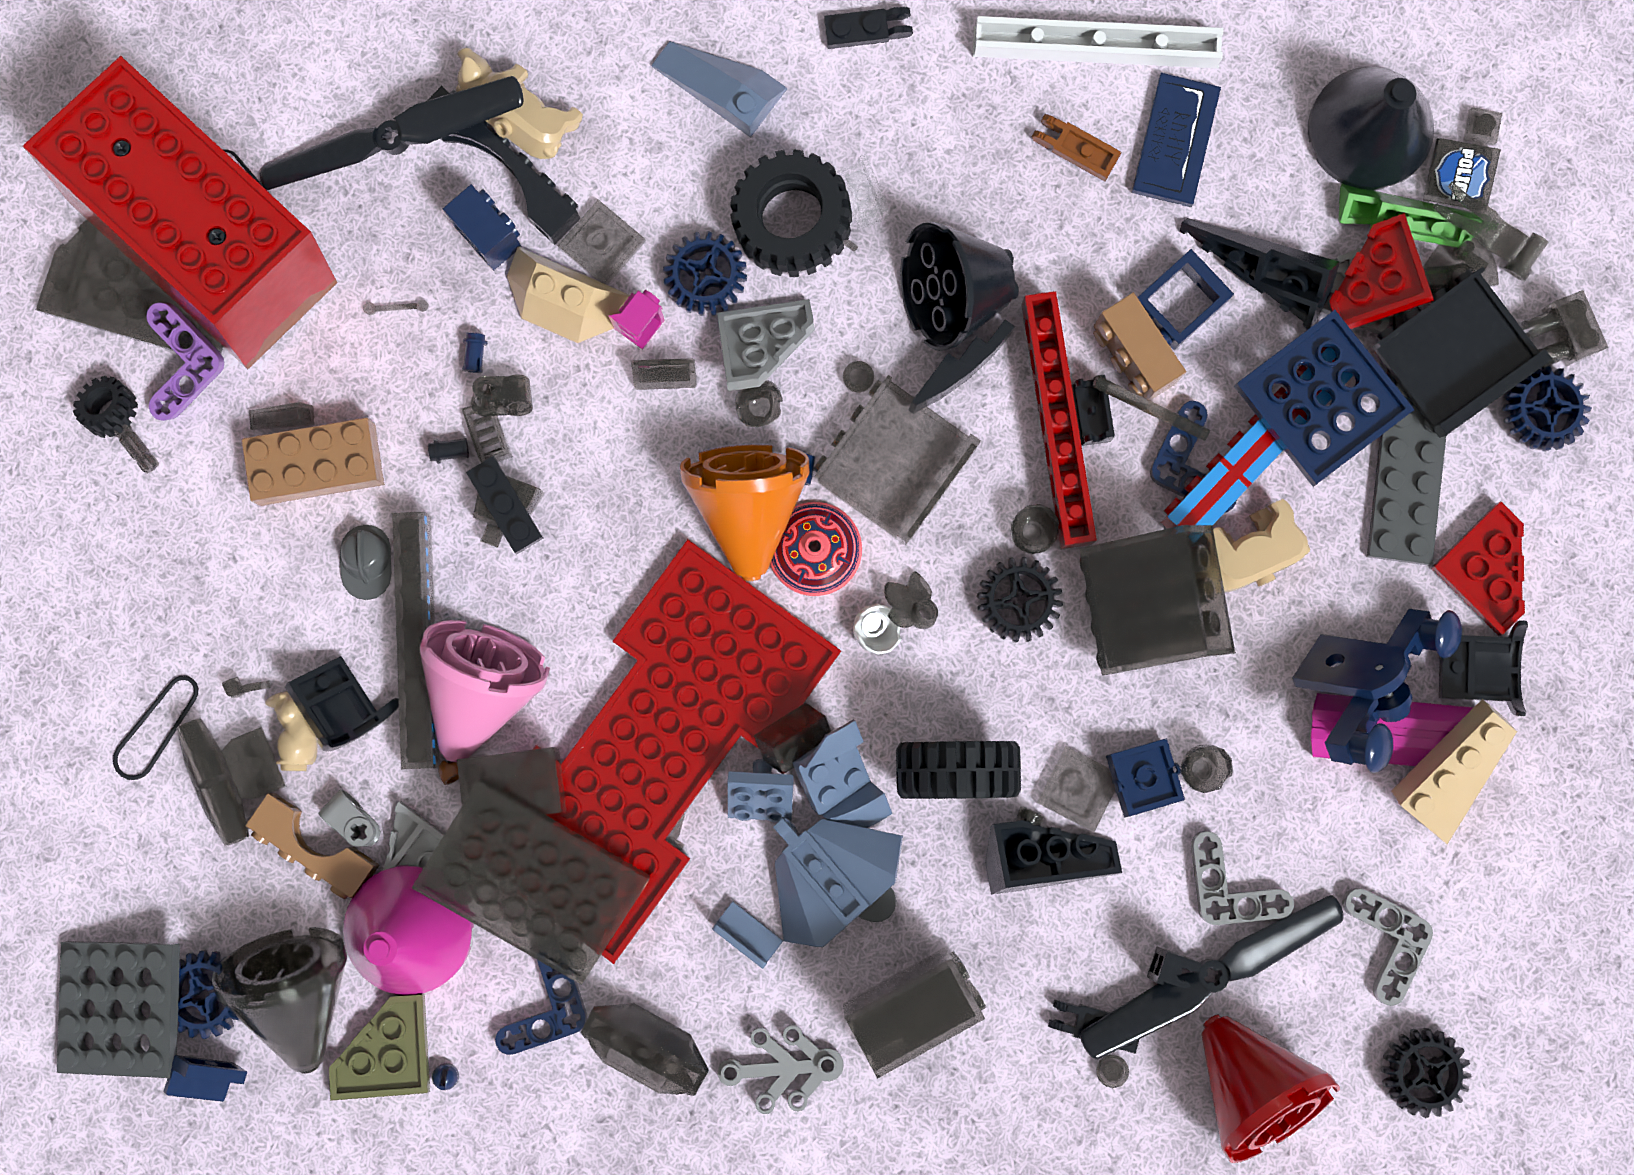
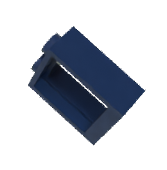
[1137,249,1234,350]

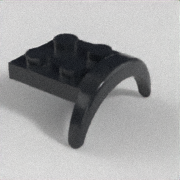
[1439,620,1528,716]
[285,656,401,752]

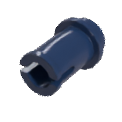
[462,333,488,373]

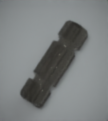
[114,424,159,474]

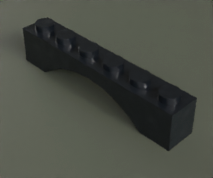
[427,85,580,245]

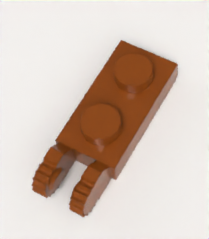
[1031,114,1122,182]

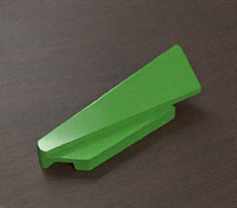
[1338,184,1498,248]

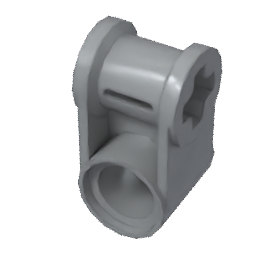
[318,789,381,847]

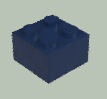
[442,184,522,271]

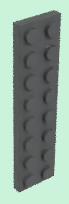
[1367,311,1447,566]

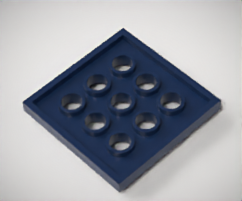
[1234,310,1415,487]

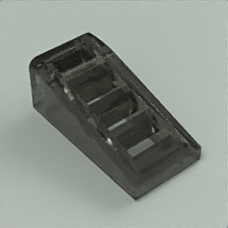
[462,398,513,463]

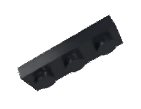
[466,456,544,555]

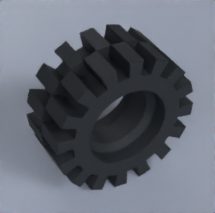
[73,376,138,438]

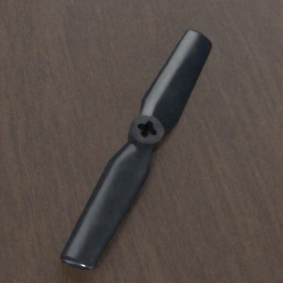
[260,76,524,190]
[1080,895,1344,1060]

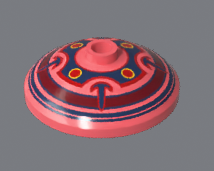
[770,502,862,596]

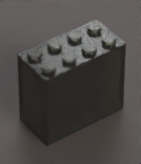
[1080,525,1236,676]
[843,948,987,1079]

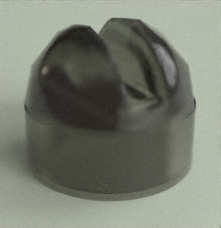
[1016,806,1044,826]

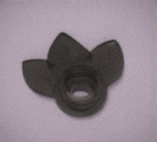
[884,571,938,629]

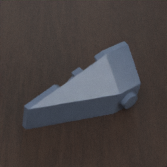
[651,41,787,138]

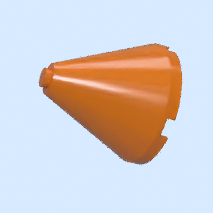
[680,445,810,581]

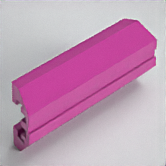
[1311,693,1474,766]

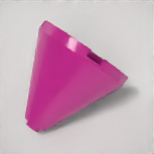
[343,865,474,995]

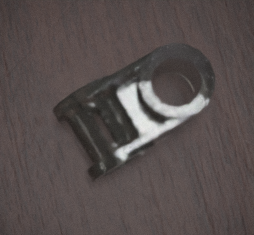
[470,375,533,417]

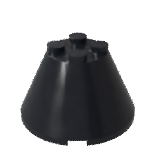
[900,222,1019,351]

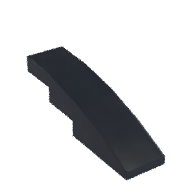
[908,319,1015,414]

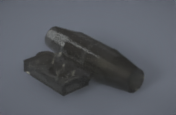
[177,718,287,847]

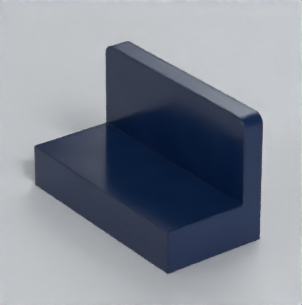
[164,1055,247,1102]

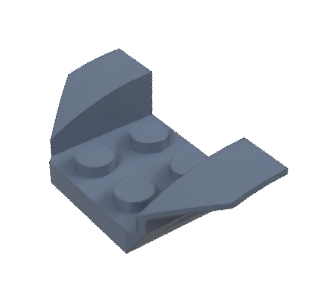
[792,719,893,828]

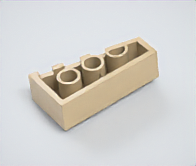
[1391,699,1517,844]

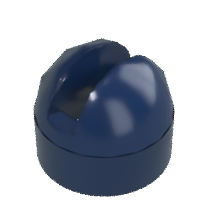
[432,1063,459,1090]

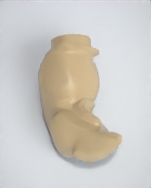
[265,691,318,771]

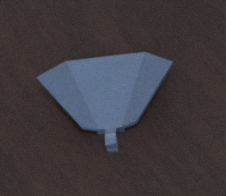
[773,818,903,948]

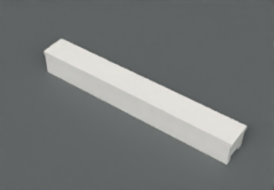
[973,16,1224,69]

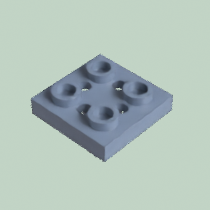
[728,759,794,822]

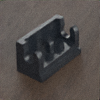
[1071,375,1115,446]
[1147,946,1202,988]

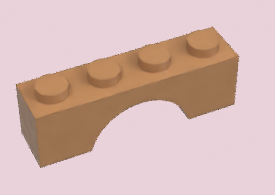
[245,793,380,899]

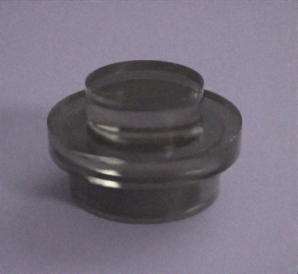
[843,361,874,393]
[1096,1054,1129,1088]

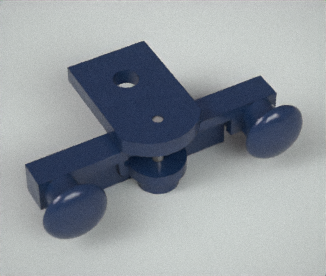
[1292,609,1462,773]

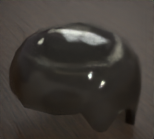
[735,380,783,428]
[1010,504,1059,555]
[1180,744,1233,793]

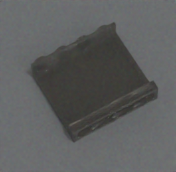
[813,375,981,546]

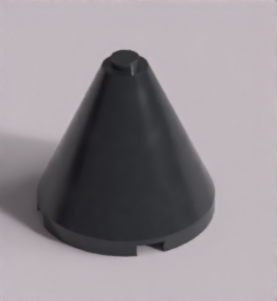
[1308,67,1434,190]

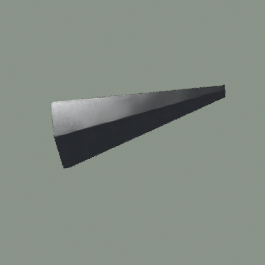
[1180,218,1340,329]

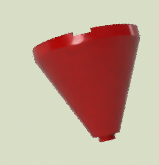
[1201,1014,1340,1163]

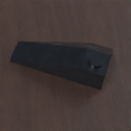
[985,820,1123,895]

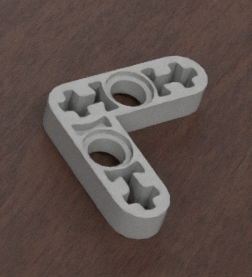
[1191,831,1294,925]
[1342,888,1433,1006]

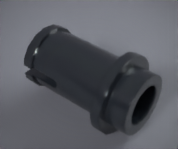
[428,438,469,464]

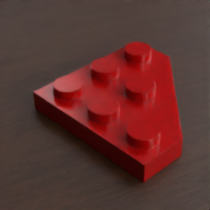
[1329,213,1434,329]
[1431,501,1525,636]

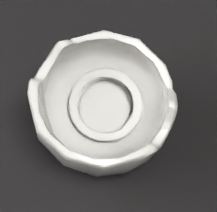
[853,603,901,655]

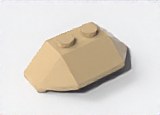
[507,247,630,343]

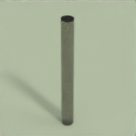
[1092,375,1210,441]

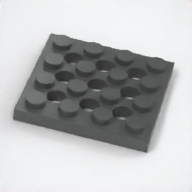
[57,941,180,1078]

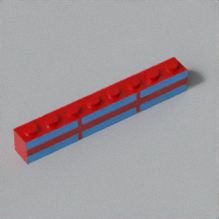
[1160,347,1354,549]

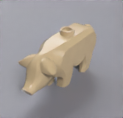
[456,48,583,159]
[1164,499,1310,598]

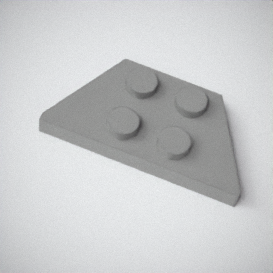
[384,801,497,895]

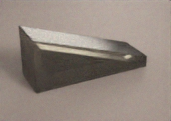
[249,402,315,430]

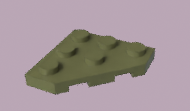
[329,993,430,1101]

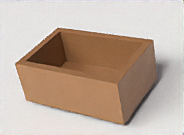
[1093,292,1187,404]

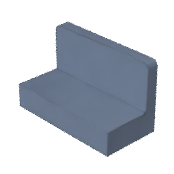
[712,901,784,969]

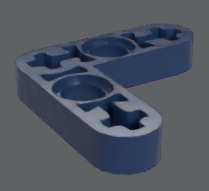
[1150,401,1237,514]
[495,941,587,1055]

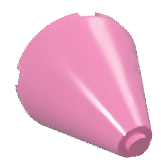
[420,620,550,762]

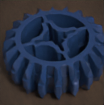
[663,231,747,316]
[1502,366,1592,452]
[178,950,250,1039]

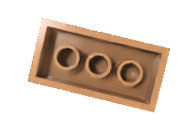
[242,418,385,506]

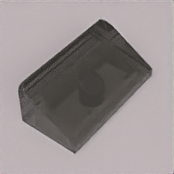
[631,358,697,390]

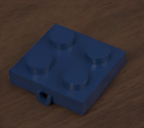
[1106,738,1185,818]

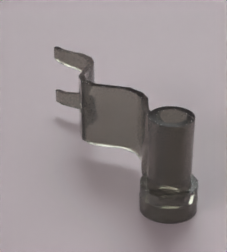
[1433,181,1549,282]

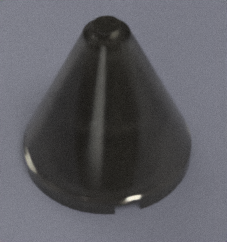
[211,927,347,1074]

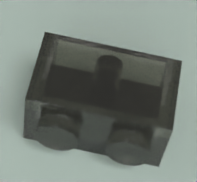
[754,703,831,774]

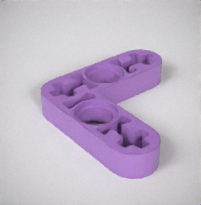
[146,302,225,421]

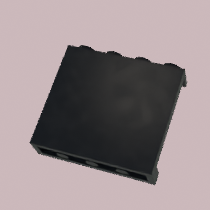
[1372,267,1552,438]

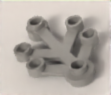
[718,1024,844,1114]

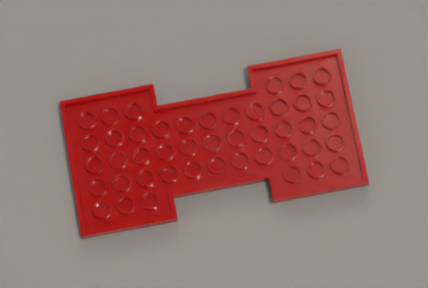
[459,539,842,964]

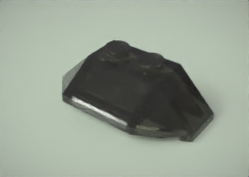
[580,1003,709,1096]

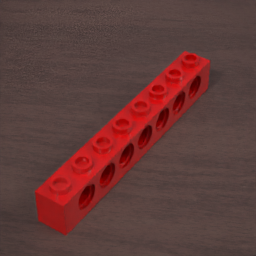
[1021,291,1097,549]

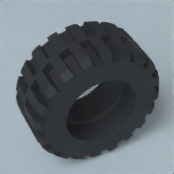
[730,149,852,277]
[896,741,1021,799]

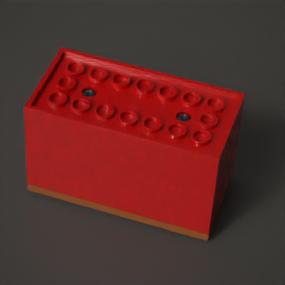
[23,56,338,370]

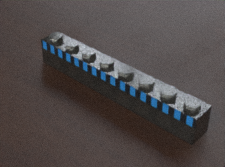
[392,512,440,770]

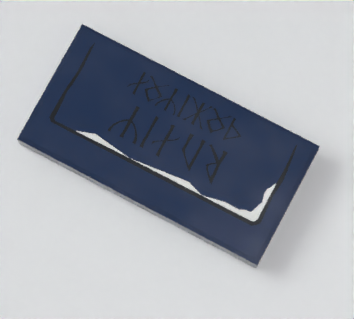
[1131,73,1221,207]

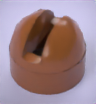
[438,760,467,785]

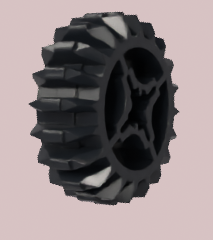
[976,557,1063,643]
[1380,1028,1472,1118]

